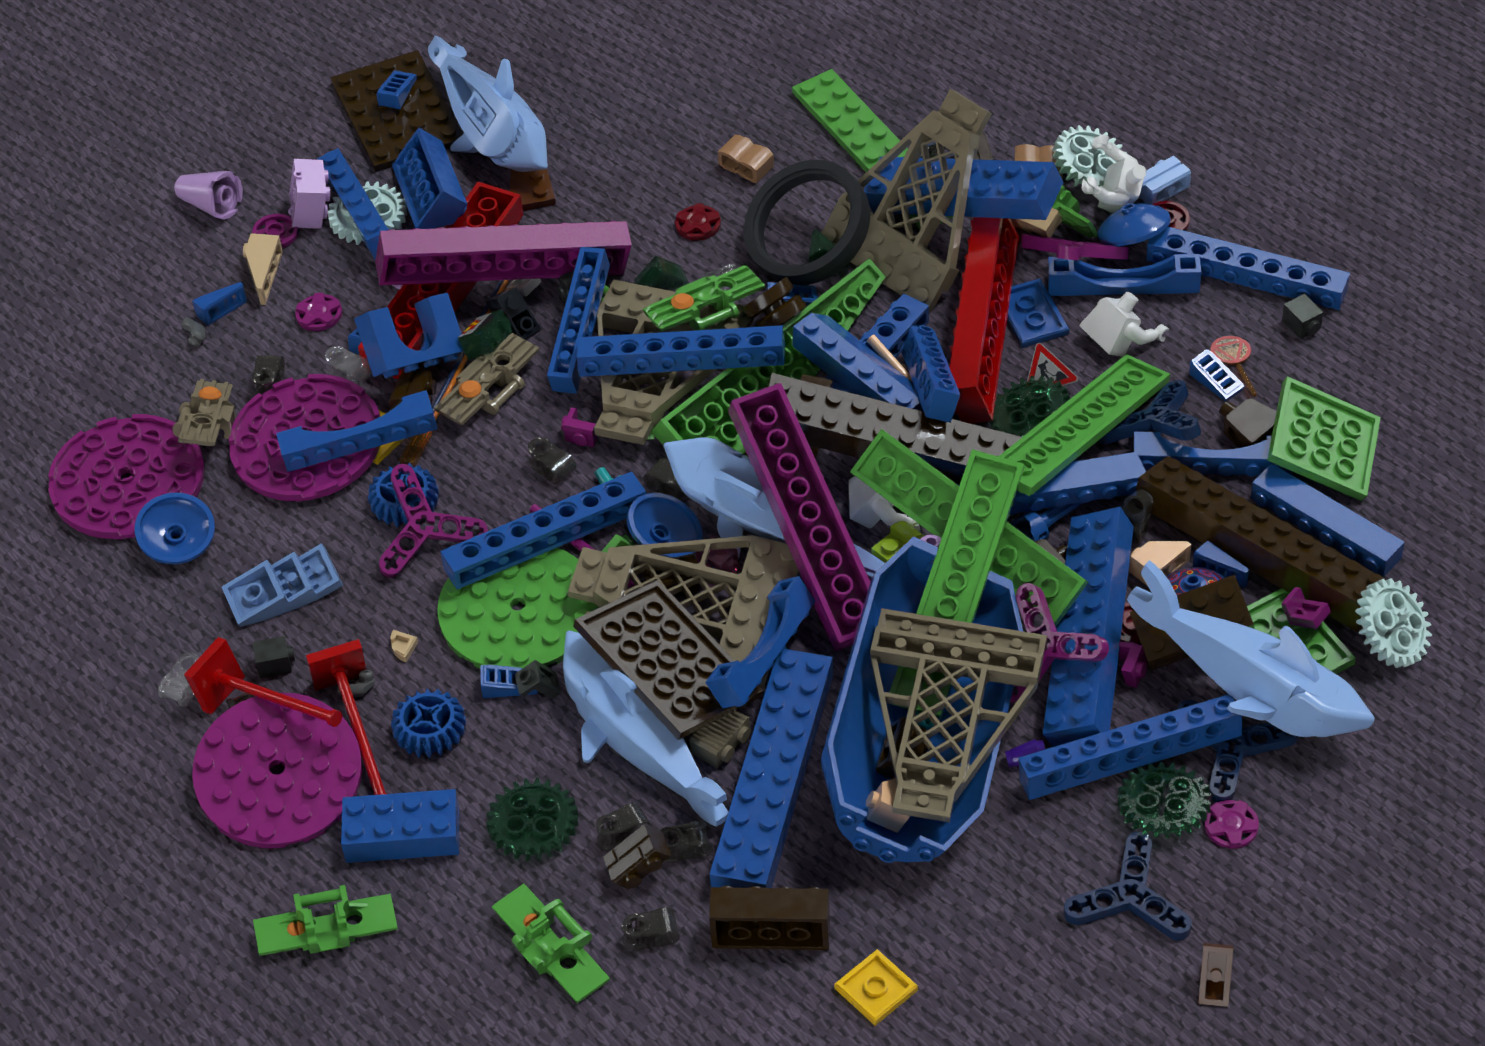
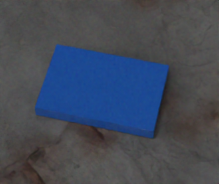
[1007,278,1069,348]

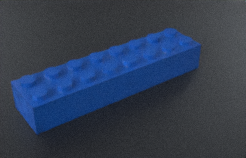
[864,156,1063,220]

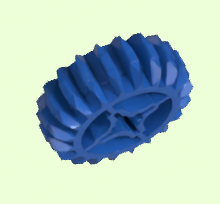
[368,463,439,527]
[391,688,466,758]

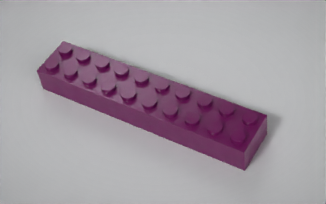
[375,221,632,286]
[728,383,870,652]

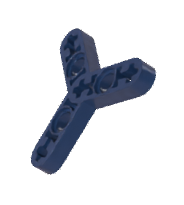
[1097,380,1201,444]
[1178,699,1299,803]
[1064,832,1192,941]

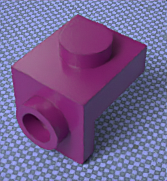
[561,407,598,447]
[1282,587,1331,629]
[1119,641,1147,688]

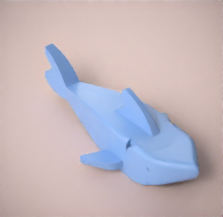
[428,36,548,172]
[663,437,885,579]
[1127,560,1375,737]
[563,630,728,827]

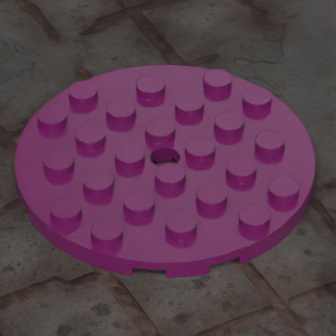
[229,374,380,501]
[48,414,205,539]
[192,693,362,848]

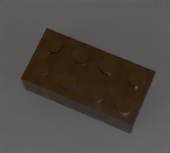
[1130,575,1255,670]
[709,886,830,950]

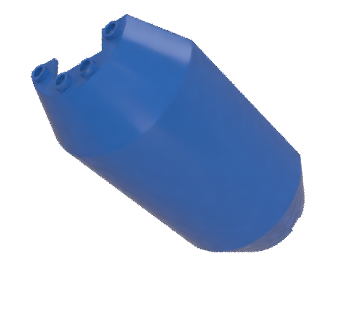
[821,536,1023,863]

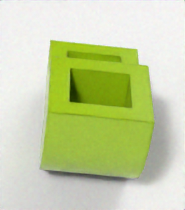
[871,521,924,563]

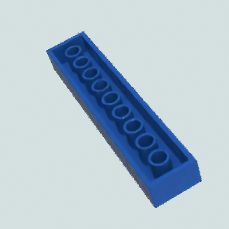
[1043,507,1134,747]
[709,649,833,888]

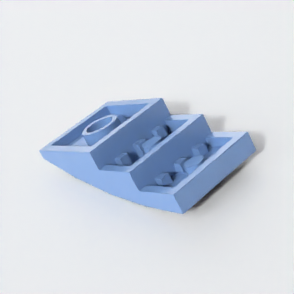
[222,543,344,627]

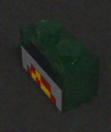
[458,309,512,360]

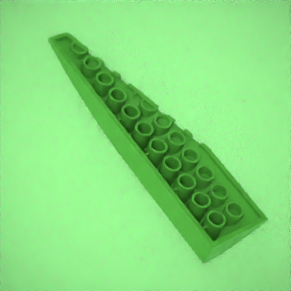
[651,258,885,454]

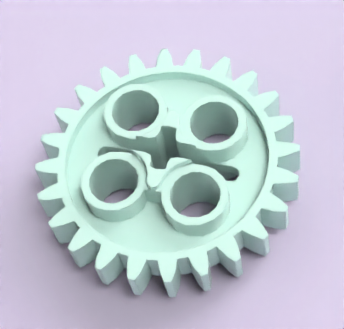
[1052,125,1127,187]
[328,181,407,245]
[1355,578,1432,668]

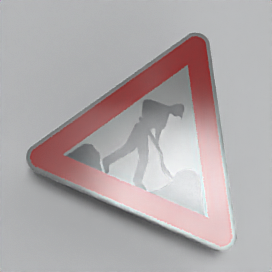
[1024,343,1079,398]

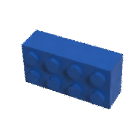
[341,789,459,863]

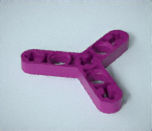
[1021,234,1130,260]
[379,464,488,577]
[1010,583,1109,703]

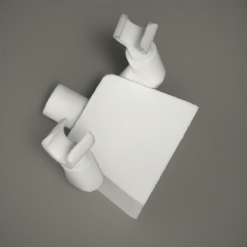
[1082,134,1146,213]
[1079,292,1169,357]
[849,476,921,532]

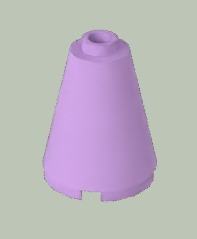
[174,171,243,219]

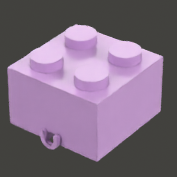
[288,159,330,228]

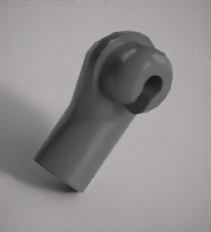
[181,317,206,347]
[337,670,375,699]

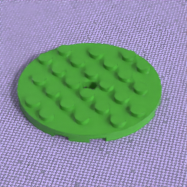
[438,547,599,669]

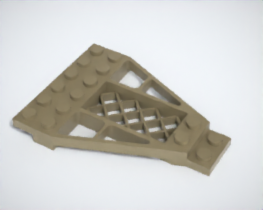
[818,89,992,313]
[594,280,754,445]
[568,535,799,689]
[870,608,1047,823]

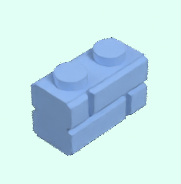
[1139,156,1191,205]

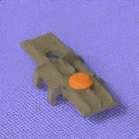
[434,333,539,426]
[172,379,236,446]

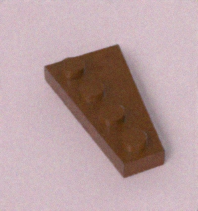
[509,169,556,211]

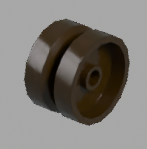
[742,277,807,327]

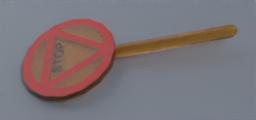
[1210,336,1257,397]

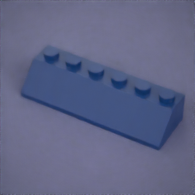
[392,127,468,229]
[792,313,924,412]

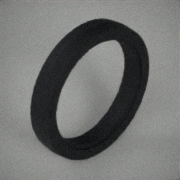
[744,160,870,285]

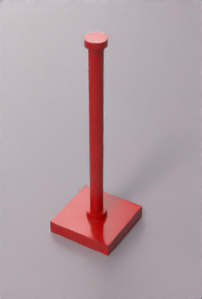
[184,637,342,727]
[306,639,386,795]

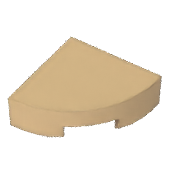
[390,630,418,662]

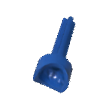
[1010,503,1083,542]

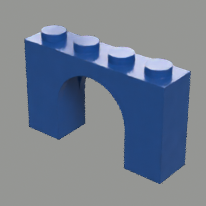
[354,293,467,379]

